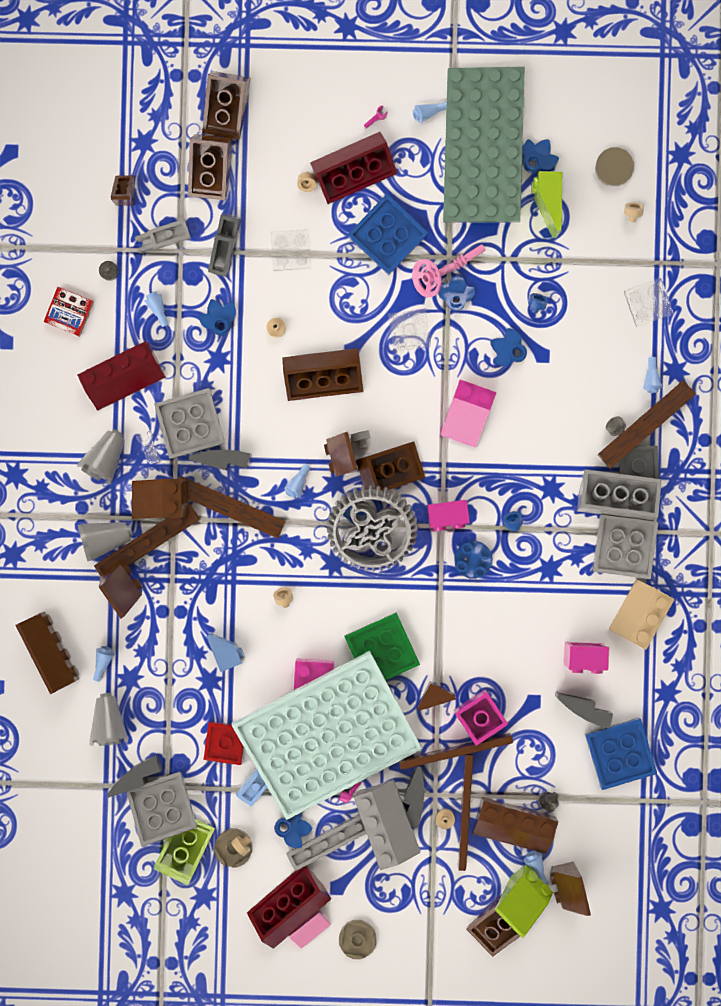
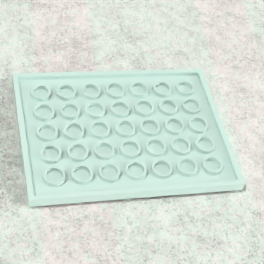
[232,651,422,820]

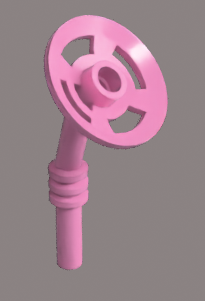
[412,244,486,297]

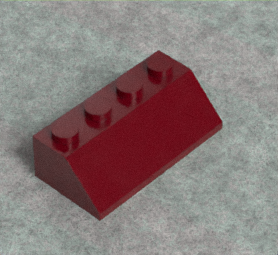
[310,131,397,204]
[77,341,166,411]
[247,865,332,949]

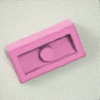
[289,910,331,949]

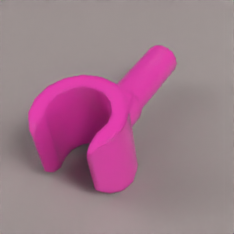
[364,105,388,129]
[339,782,362,803]

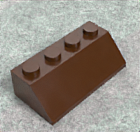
[282,348,364,401]
[15,612,79,695]
[472,797,559,854]

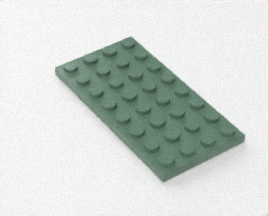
[443,66,525,223]

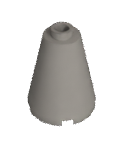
[77,429,125,485]
[78,522,133,562]
[89,693,128,746]

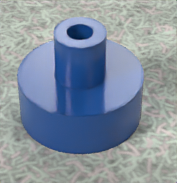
[528,293,548,313]
[503,511,523,532]

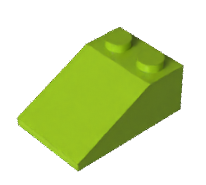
[531,171,563,238]
[154,819,215,885]
[495,865,553,938]

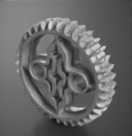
[327,485,418,572]

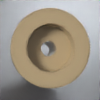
[297,171,317,192]
[624,202,644,222]
[266,318,286,338]
[273,587,294,608]
[435,808,455,829]
[231,835,252,856]

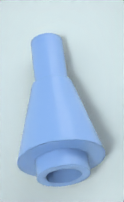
[412,101,447,124]
[144,291,169,327]
[643,357,662,393]
[284,464,310,499]
[93,646,115,682]
[524,851,548,884]

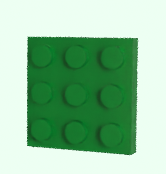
[344,612,420,680]

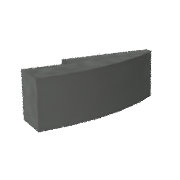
[208,213,242,277]
[188,450,252,471]
[555,692,613,729]
[107,754,163,798]
[403,765,424,828]

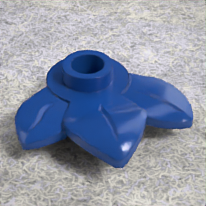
[522,139,559,173]
[438,274,475,311]
[199,299,236,336]
[490,328,527,366]
[274,812,313,848]

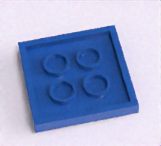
[347,194,428,276]
[584,718,657,790]

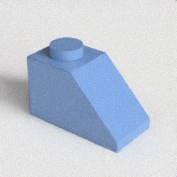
[206,633,245,672]

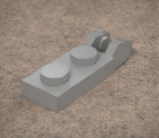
[135,219,191,253]

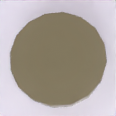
[595,147,634,186]
[214,828,252,868]
[339,920,376,959]

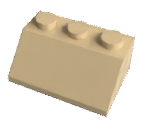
[609,579,674,650]

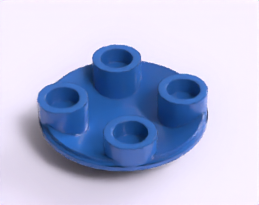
[454,541,492,579]

